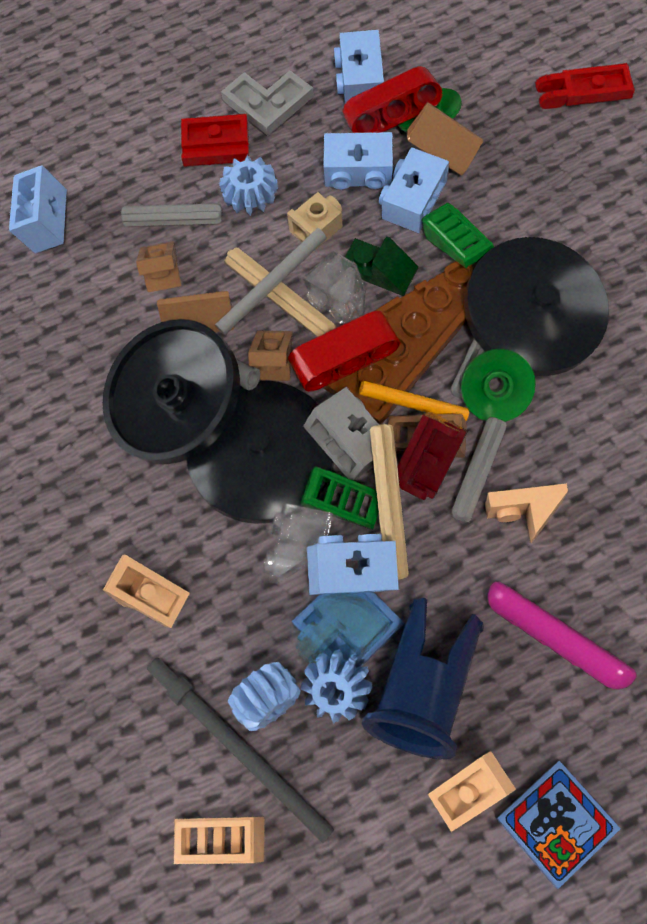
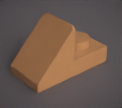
[136,241,181,292]
[248,331,293,381]

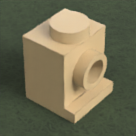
[287,192,343,252]

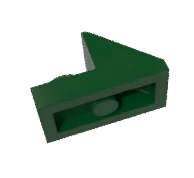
[340,236,418,296]

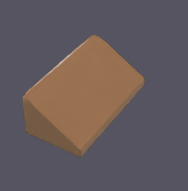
[407,102,483,175]
[157,291,235,332]

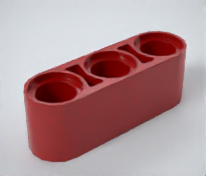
[343,66,442,133]
[288,310,401,392]

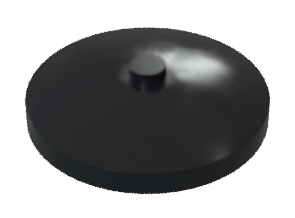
[464,237,609,376]
[102,319,240,464]
[186,381,334,524]

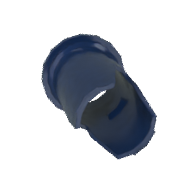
[362,598,484,760]

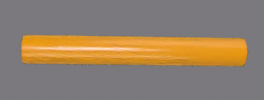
[359,380,469,421]

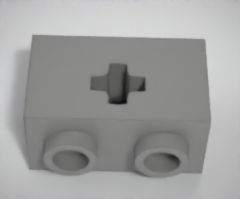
[303,387,396,481]

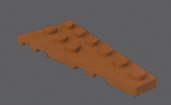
[323,260,480,425]

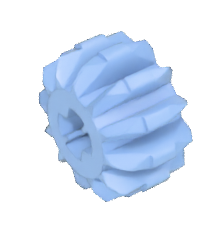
[219,154,278,216]
[301,649,372,724]
[228,662,301,731]

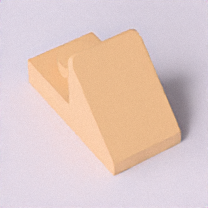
[485,483,568,543]
[103,555,190,628]
[428,751,516,832]

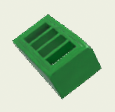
[422,203,494,268]
[300,466,379,530]

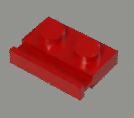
[181,114,249,167]

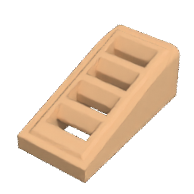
[174,817,265,864]

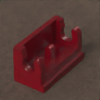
[397,412,468,500]

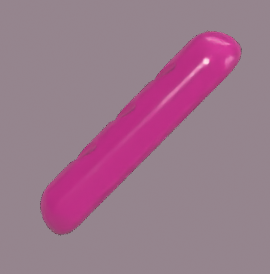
[487,581,637,690]

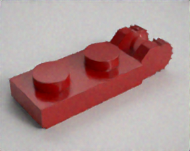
[535,63,635,109]

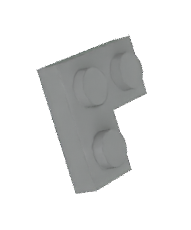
[221,71,314,136]

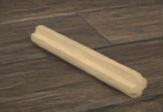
[225,248,336,337]
[370,424,409,580]

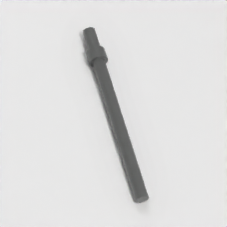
[147,657,334,843]

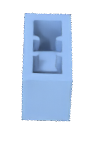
[334,30,384,104]
[323,132,393,190]
[379,147,449,233]
[9,165,67,253]
[307,534,399,595]

